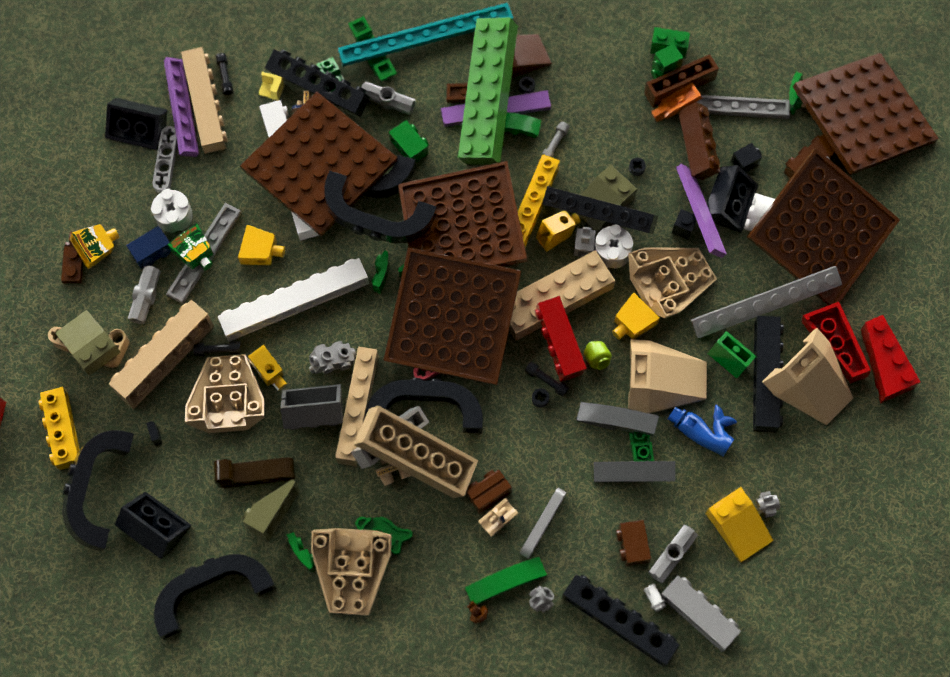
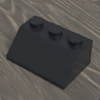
[105,98,168,150]
[707,165,758,233]
[114,491,191,559]

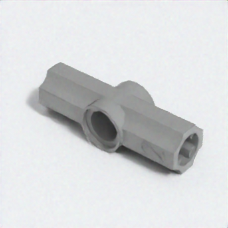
[361,82,416,115]
[128,266,161,324]
[648,525,698,583]

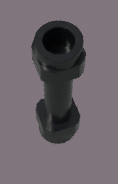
[215,53,234,96]
[193,341,241,356]
[525,362,569,397]

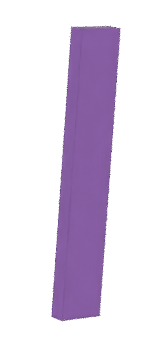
[164,57,199,157]
[441,90,551,127]
[676,164,727,258]

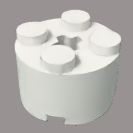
[151,189,193,233]
[744,193,775,231]
[594,225,633,269]

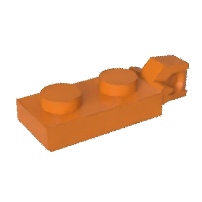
[651,82,702,122]

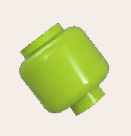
[583,341,612,370]

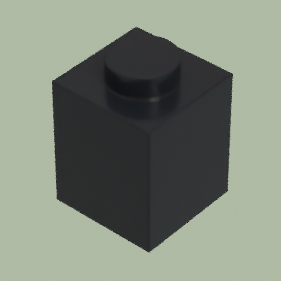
[731,143,762,172]
[672,209,697,240]

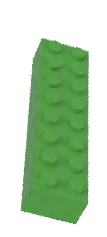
[458,17,518,165]

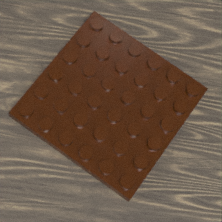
[793,53,939,175]
[240,92,398,237]
[747,148,900,305]
[398,161,528,267]
[383,247,522,385]

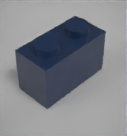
[126,226,171,269]

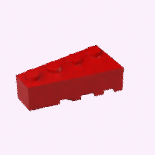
[534,296,587,382]
[801,302,871,384]
[861,315,921,403]

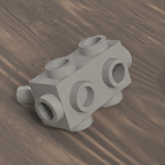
[309,341,356,374]

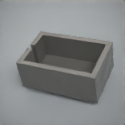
[281,384,343,430]

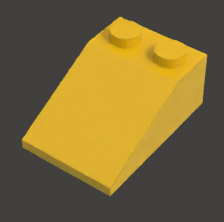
[705,487,773,563]

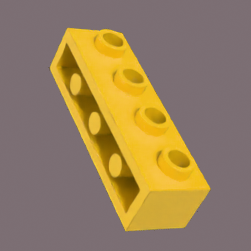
[39,387,80,470]

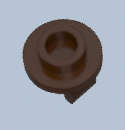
[467,601,488,623]

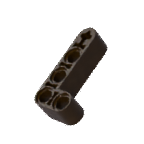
[214,457,295,488]

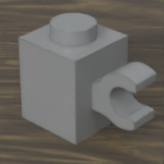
[574,227,596,257]

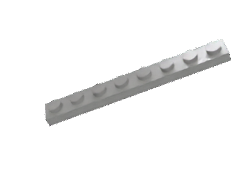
[691,266,842,338]

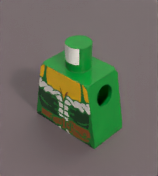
[168,223,213,270]

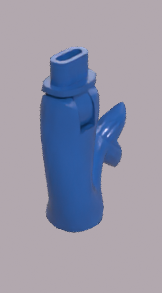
[668,405,737,457]

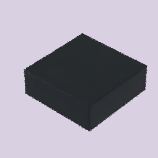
[146,421,162,446]

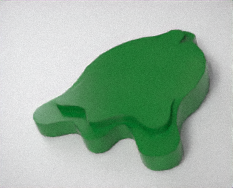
[355,517,413,569]

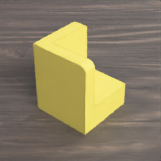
[259,72,285,100]

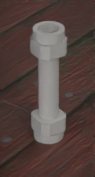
[540,122,570,158]

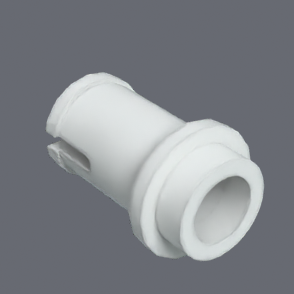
[644,584,666,612]

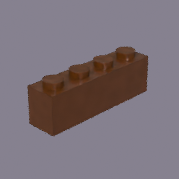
[644,54,719,108]
[678,102,720,180]
[784,134,837,179]

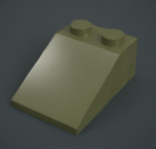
[577,165,637,233]
[55,310,121,376]
[243,480,300,542]

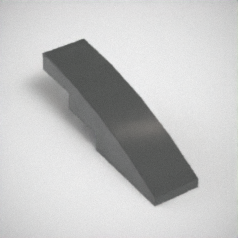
[576,402,659,436]
[594,461,676,482]

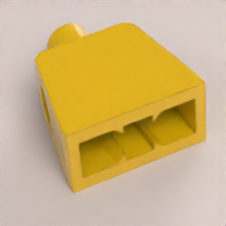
[536,211,580,252]
[238,225,285,265]
[612,293,660,340]

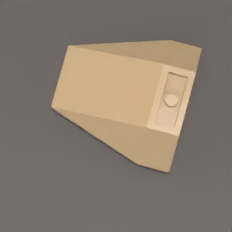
[628,247,717,318]
[762,328,853,425]
[628,339,707,414]
[185,354,265,433]
[311,528,392,615]

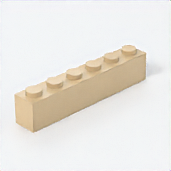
[181,47,228,154]
[335,346,379,467]

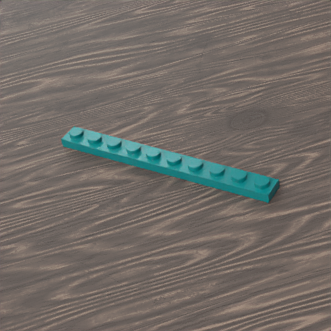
[338,2,513,67]

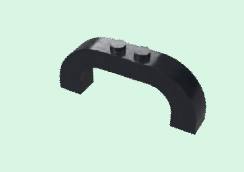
[363,155,416,198]
[324,171,437,244]
[365,378,483,434]
[62,430,134,551]
[154,554,276,640]

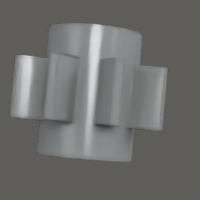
[756,491,780,517]
[529,586,554,613]

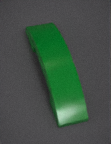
[348,16,397,82]
[465,557,547,605]

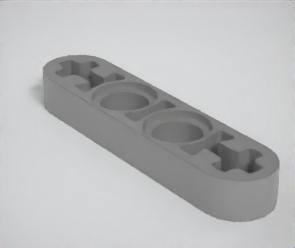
[152,126,178,194]
[520,488,567,559]

